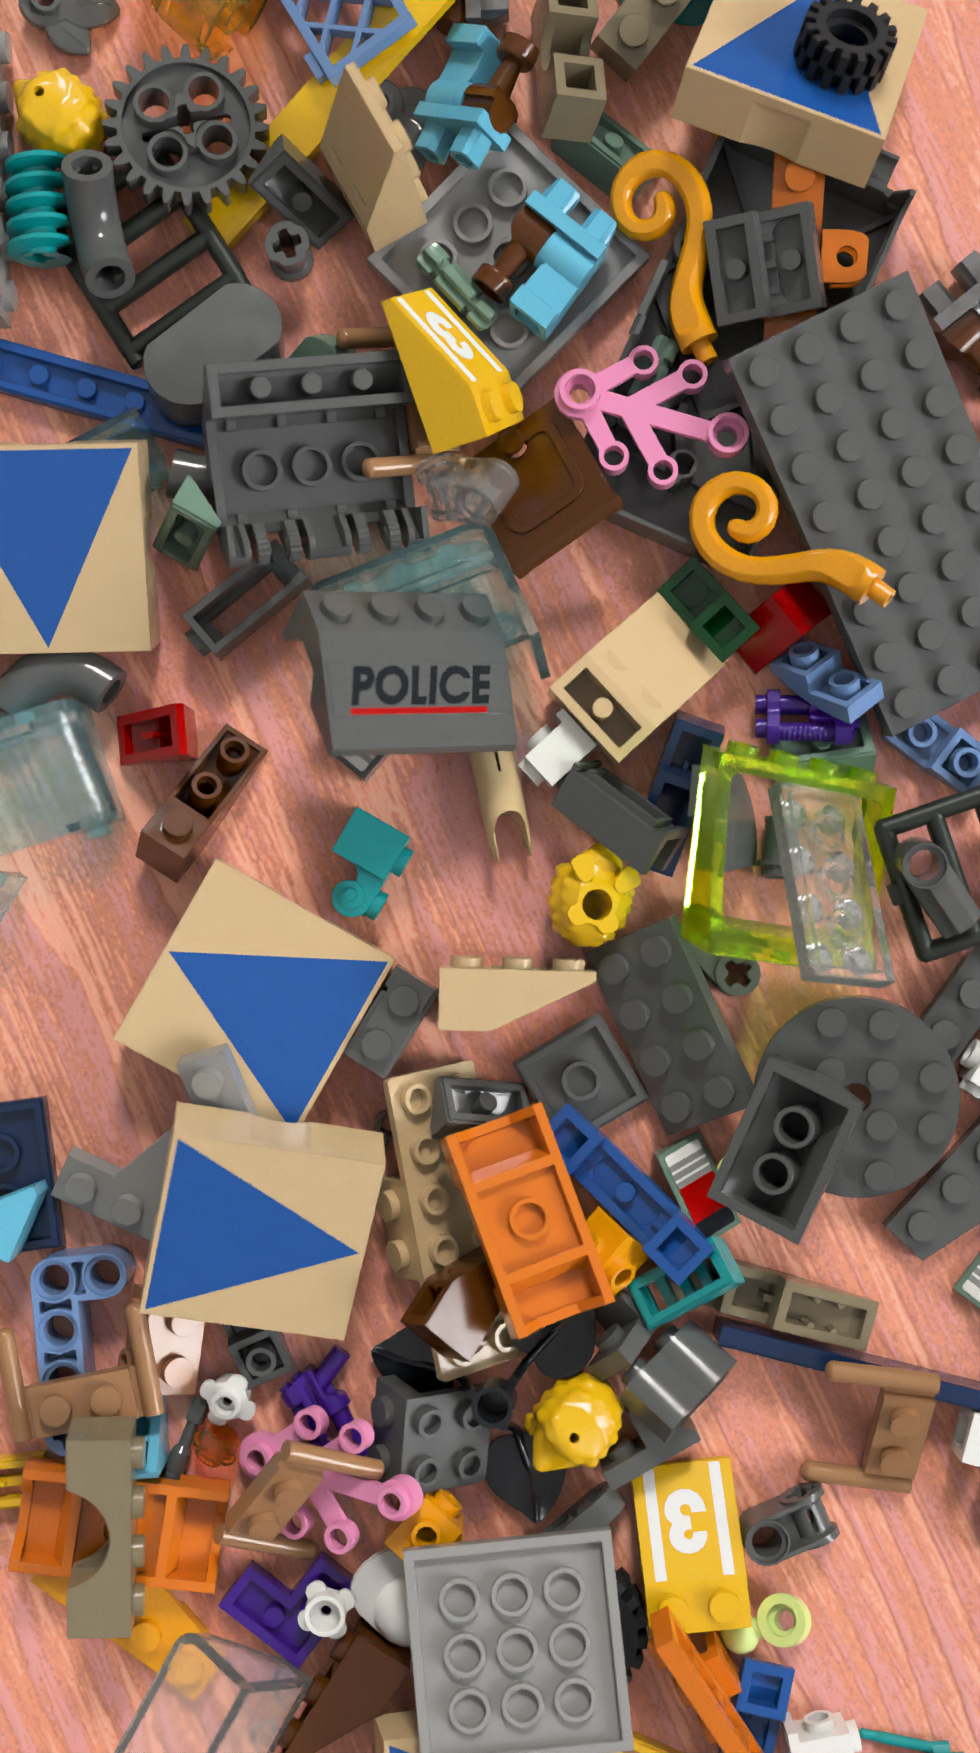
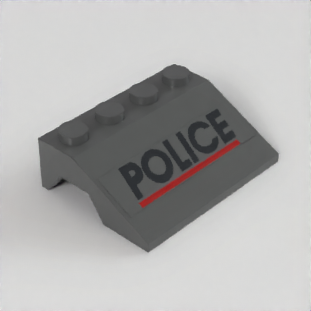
[283,590,518,756]

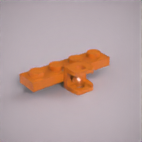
[762,152,869,342]
[648,1605,764,1753]

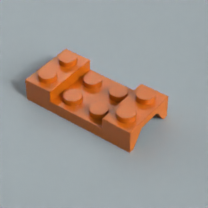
[439,1102,616,1340]
[8,1456,231,1594]

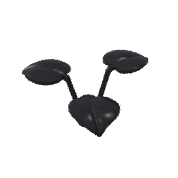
[371,1308,596,1523]

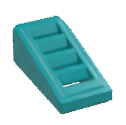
[627,1236,745,1330]

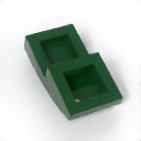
[657,556,760,663]

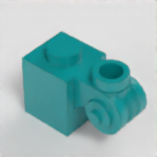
[331,807,414,921]

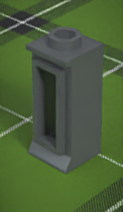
[182,539,313,661]
[551,760,690,875]

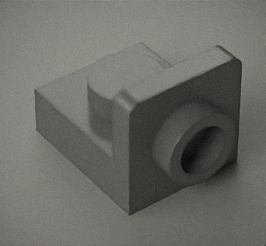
[587,1290,656,1382]

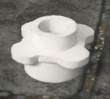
[199,1373,256,1426]
[298,1580,355,1639]

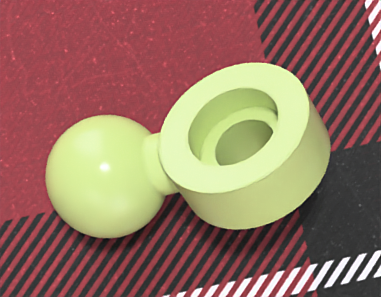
[720,1593,811,1654]

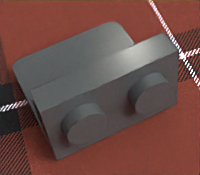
[367,1375,490,1493]

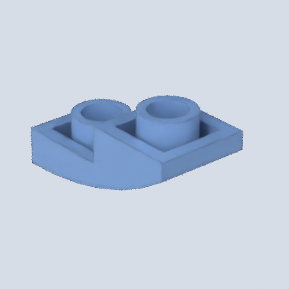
[769,638,884,724]
[879,714,980,792]

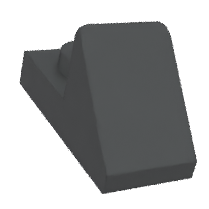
[600,1405,701,1491]

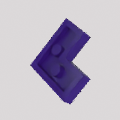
[219,1550,354,1668]

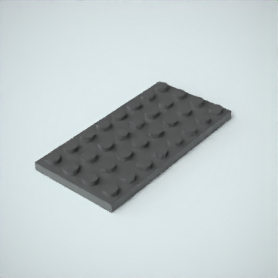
[721,270,980,737]

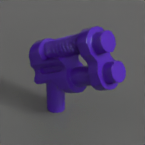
[755,689,861,746]
[279,1344,369,1456]

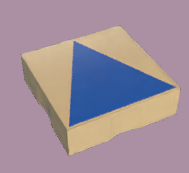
[670,0,928,189]
[0,439,161,654]
[113,857,395,1123]
[139,1102,386,1340]

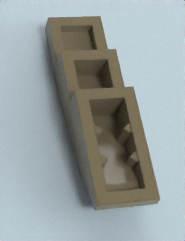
[667,1256,879,1352]

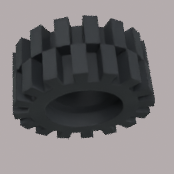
[793,0,898,95]

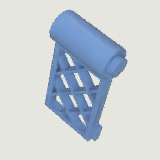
[281,0,418,87]

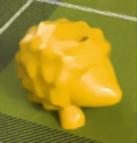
[13,67,109,155]
[546,842,641,947]
[524,1372,625,1472]

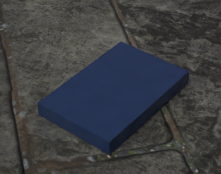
[0,1095,66,1252]

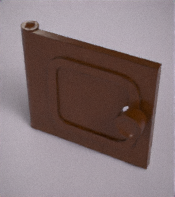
[462,398,624,580]

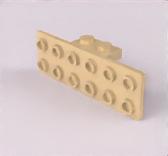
[377,1060,526,1382]

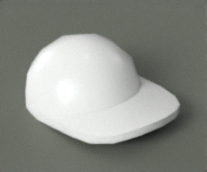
[349,1548,411,1647]

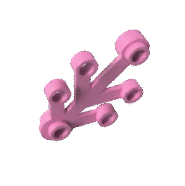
[554,345,749,490]
[239,1405,423,1555]

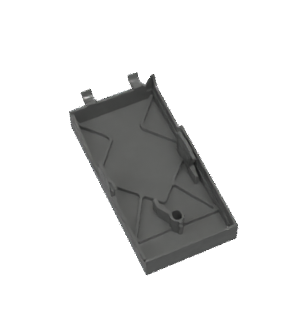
[584,135,916,567]

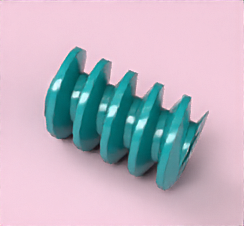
[4,150,72,269]

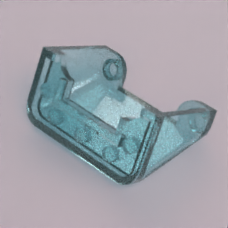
[0,699,126,857]

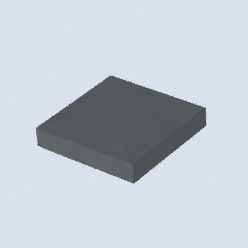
[512,1011,650,1129]

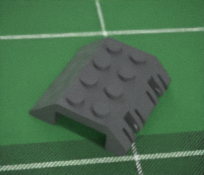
[202,350,430,568]

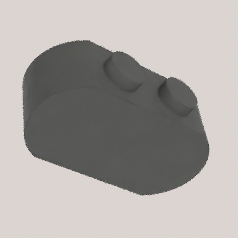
[143,283,285,426]

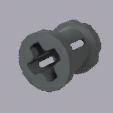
[264,221,314,282]

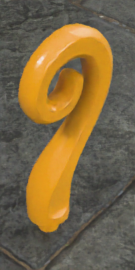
[610,149,718,366]
[689,471,896,608]

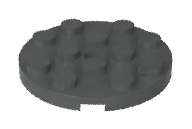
[754,995,960,1198]

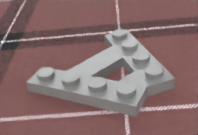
[51,1043,259,1241]

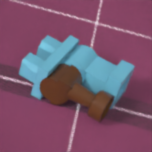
[413,23,540,170]
[471,178,617,342]

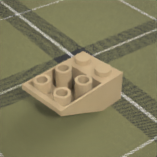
[319,61,428,252]
[547,592,725,767]
[438,955,596,1032]

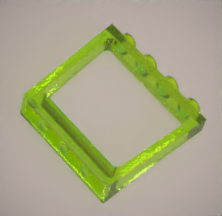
[680,739,897,977]

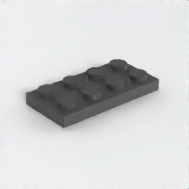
[585,914,755,1136]

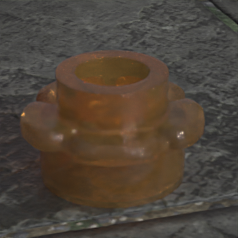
[192,1420,241,1468]

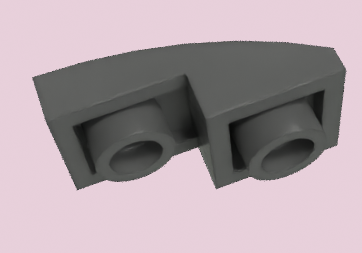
[222,1324,295,1390]

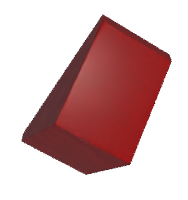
[736,582,831,675]
[117,703,199,766]

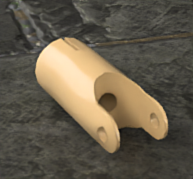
[469,751,532,862]

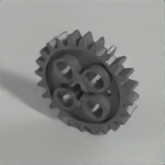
[102,44,270,215]

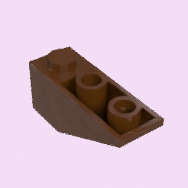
[135,723,268,883]
[400,1245,500,1362]
[276,1617,411,1753]

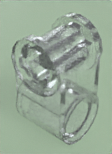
[416,453,519,526]

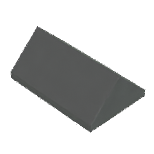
[707,1057,865,1245]

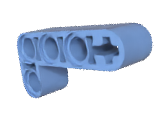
[30,1244,136,1457]

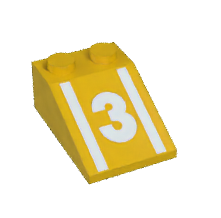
[381,287,524,455]
[631,1455,752,1637]

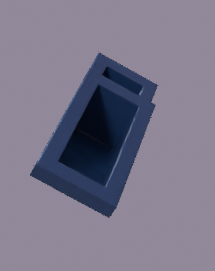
[646,710,725,878]

